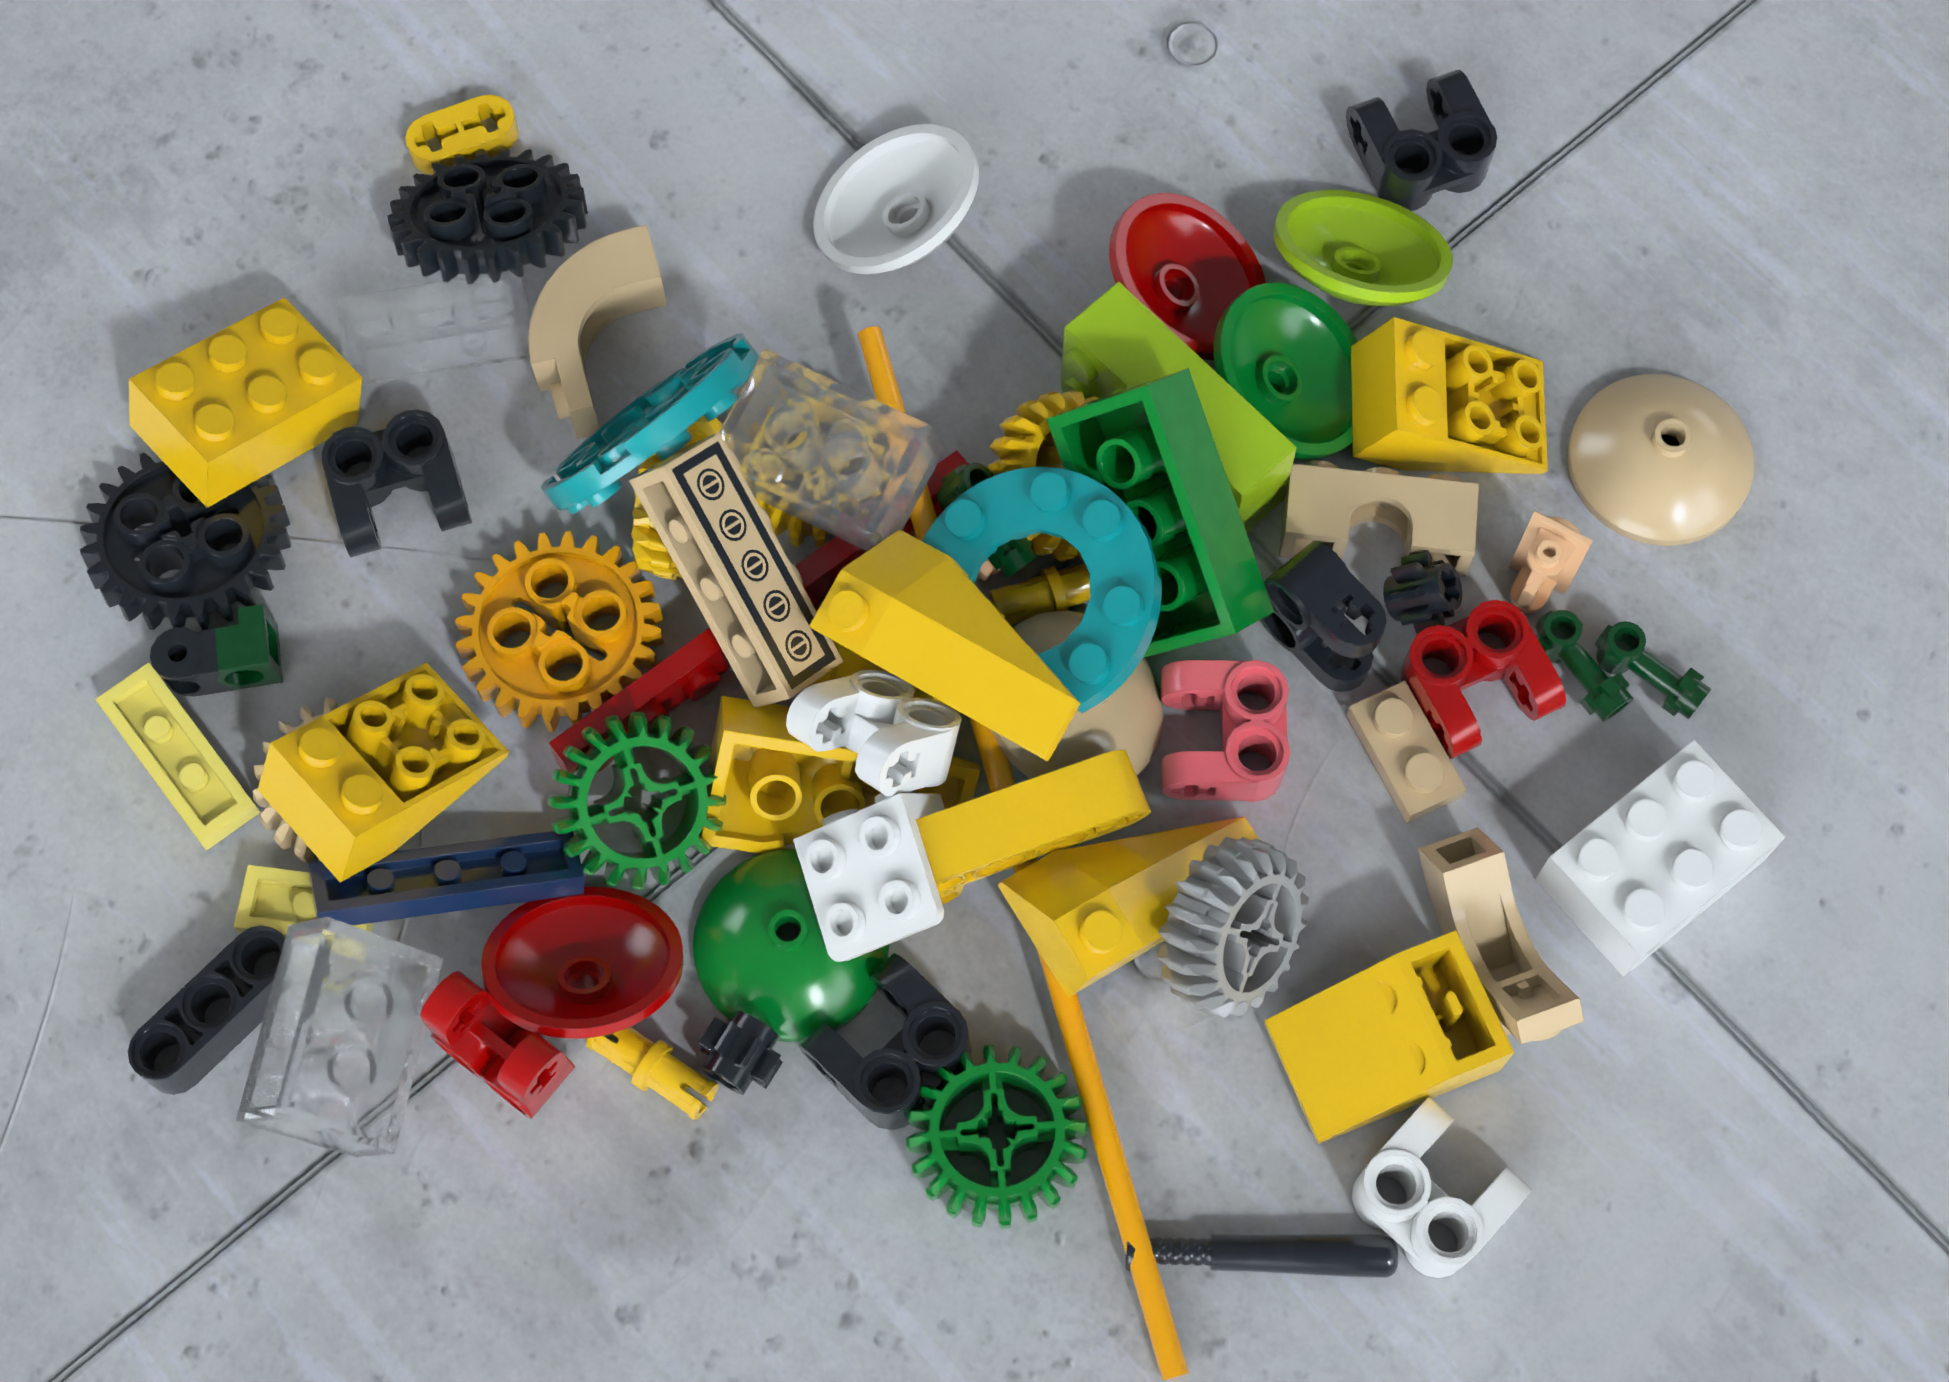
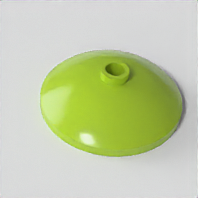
[1273,190,1453,306]

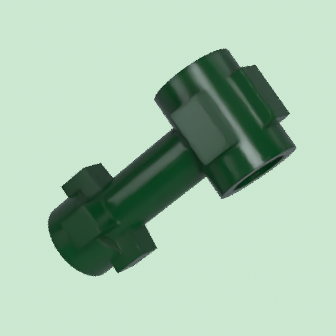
[937,463,1037,578]
[1535,610,1634,722]
[1595,621,1711,720]

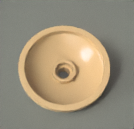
[1568,374,1754,546]
[991,611,1163,779]

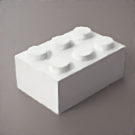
[1535,740,1785,978]

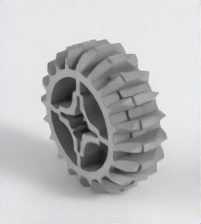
[1157,837,1309,1018]

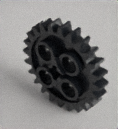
[387,147,588,284]
[80,453,291,631]

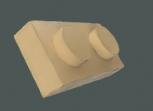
[1346,681,1467,824]

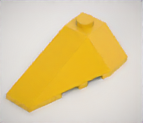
[809,529,1081,761]
[700,696,980,854]
[997,816,1260,998]

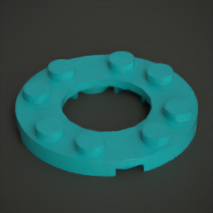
[541,333,759,515]
[922,467,1162,713]

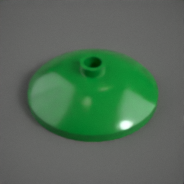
[1214,282,1358,460]
[693,849,889,1042]

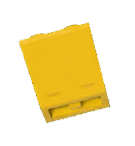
[1351,317,1548,474]
[257,662,509,883]
[1264,930,1514,1144]

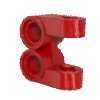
[1400,600,1566,759]
[420,971,575,1119]

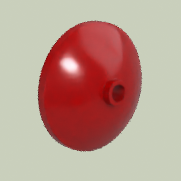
[1109,193,1266,360]
[481,887,684,1039]

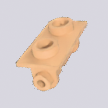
[1509,511,1593,613]

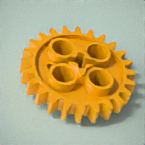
[455,531,664,733]

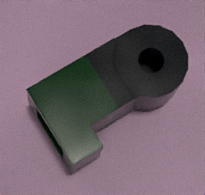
[150,604,283,697]

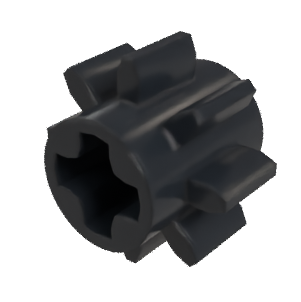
[1383,551,1463,634]
[697,1011,783,1095]

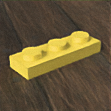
[95,662,261,850]

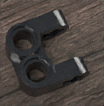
[1346,70,1497,211]
[321,409,472,557]
[1261,540,1387,692]
[798,953,972,1130]

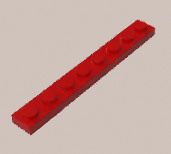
[549,450,969,774]

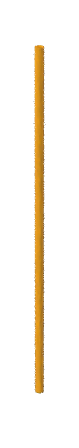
[857,326,1189,1381]

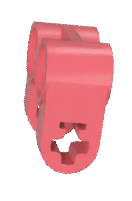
[1161,660,1290,802]

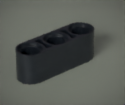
[128,925,304,1095]

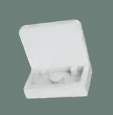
[793,791,945,962]

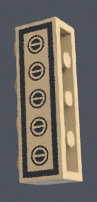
[629,432,843,708]

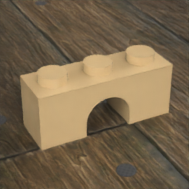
[1279,461,1479,577]

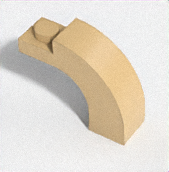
[528,225,667,439]
[1418,827,1584,1044]

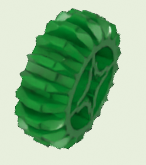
[548,712,726,889]
[906,1044,1088,1229]

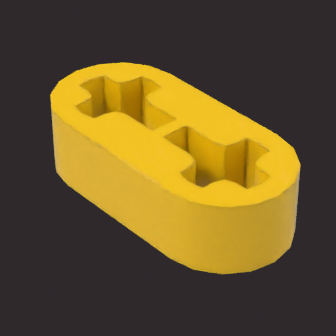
[405,94,519,175]

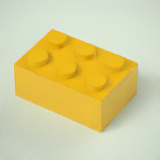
[129,297,362,508]

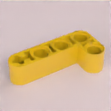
[916,749,1151,905]

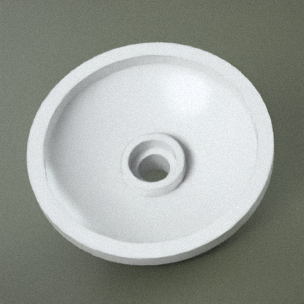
[813,124,979,274]

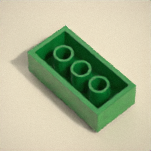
[1046,368,1274,658]

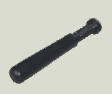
[1125,1234,1398,1278]

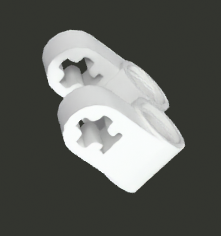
[786,670,961,796]
[1352,1097,1532,1278]

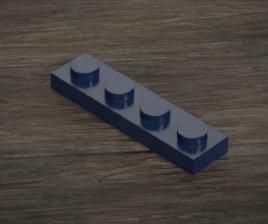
[309,831,585,930]

